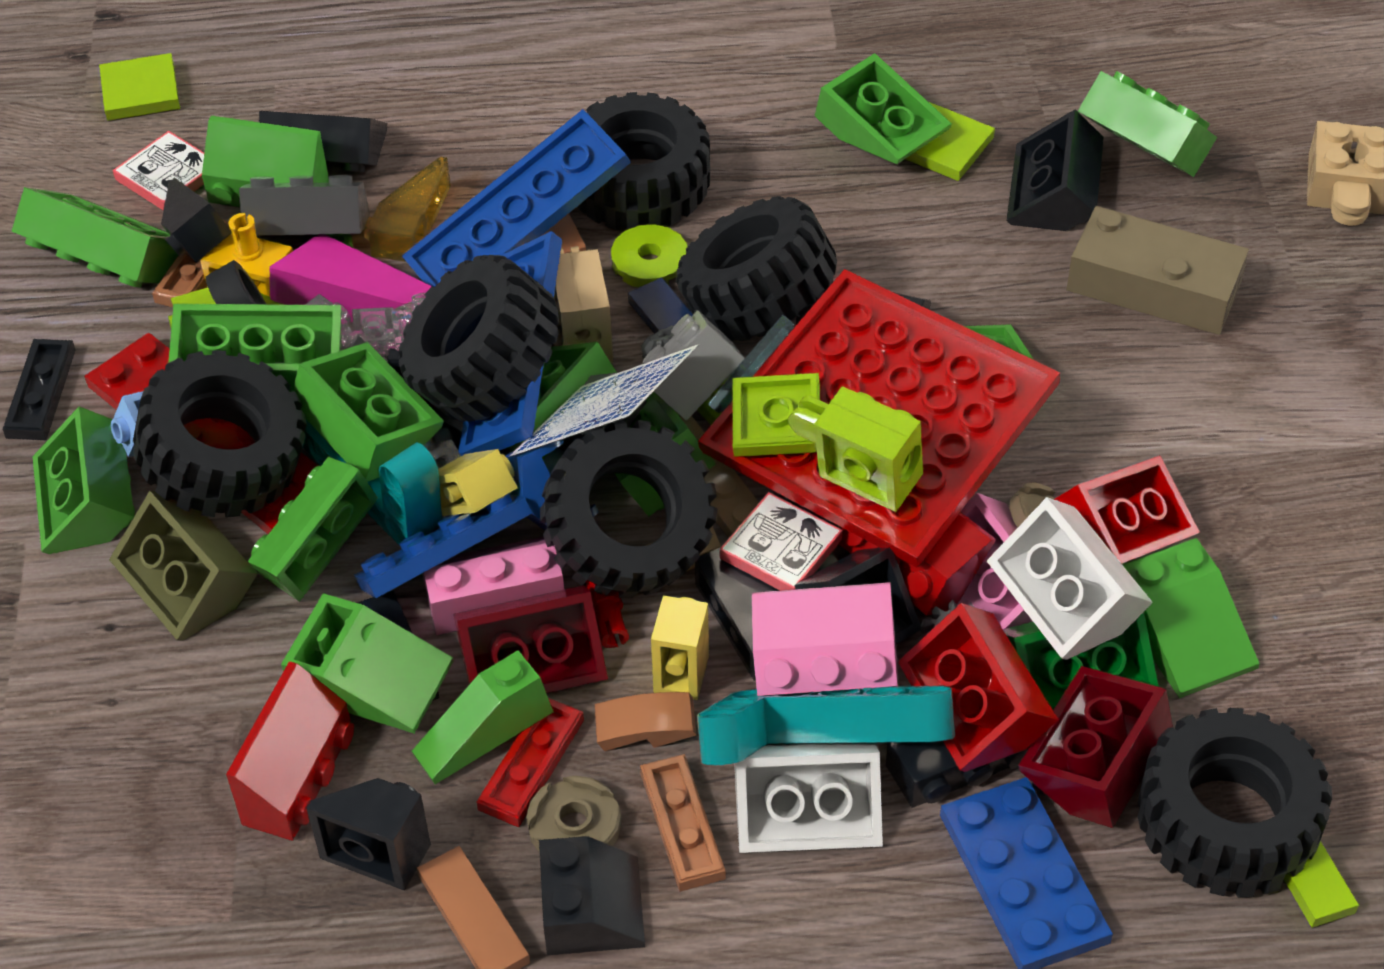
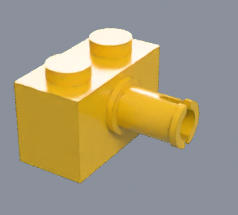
[200,213,293,297]

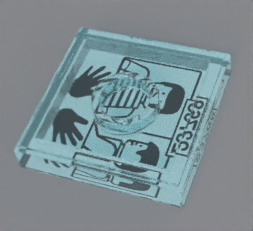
[708,315,794,414]

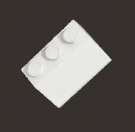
[987,497,1153,660]
[734,742,883,853]

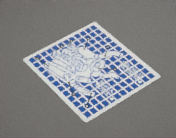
[509,344,699,457]

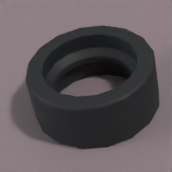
[206,260,267,305]

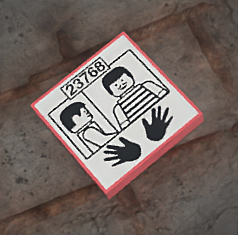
[113,131,204,210]
[720,492,843,591]

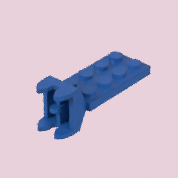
[354,439,599,598]

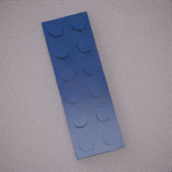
[402,109,631,287]
[458,231,562,457]

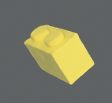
[438,449,518,516]
[651,595,709,700]

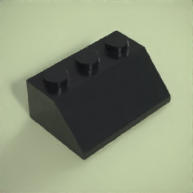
[1006,109,1104,231]
[259,111,388,172]

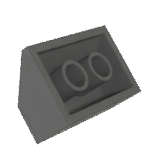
[239,175,371,235]

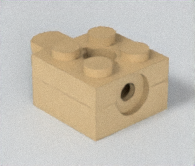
[1307,121,1384,226]
[553,246,613,363]

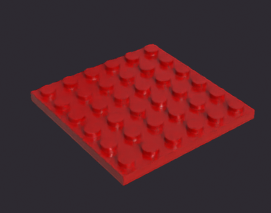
[698,269,1060,568]

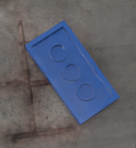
[940,777,1113,969]

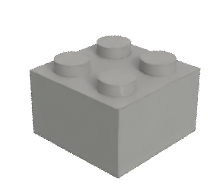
[642,310,745,421]

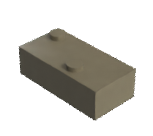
[1066,206,1249,335]

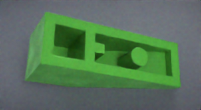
[412,651,553,785]

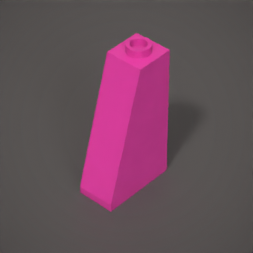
[270,234,431,336]

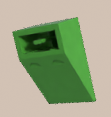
[281,593,454,734]

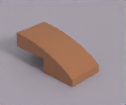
[595,692,696,751]

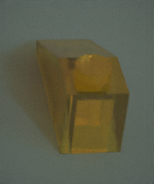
[364,157,451,262]

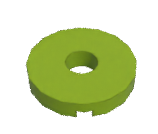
[611,224,687,287]

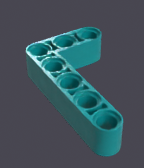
[302,420,442,546]
[697,686,955,765]

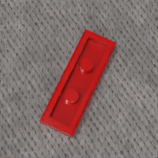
[476,698,584,827]

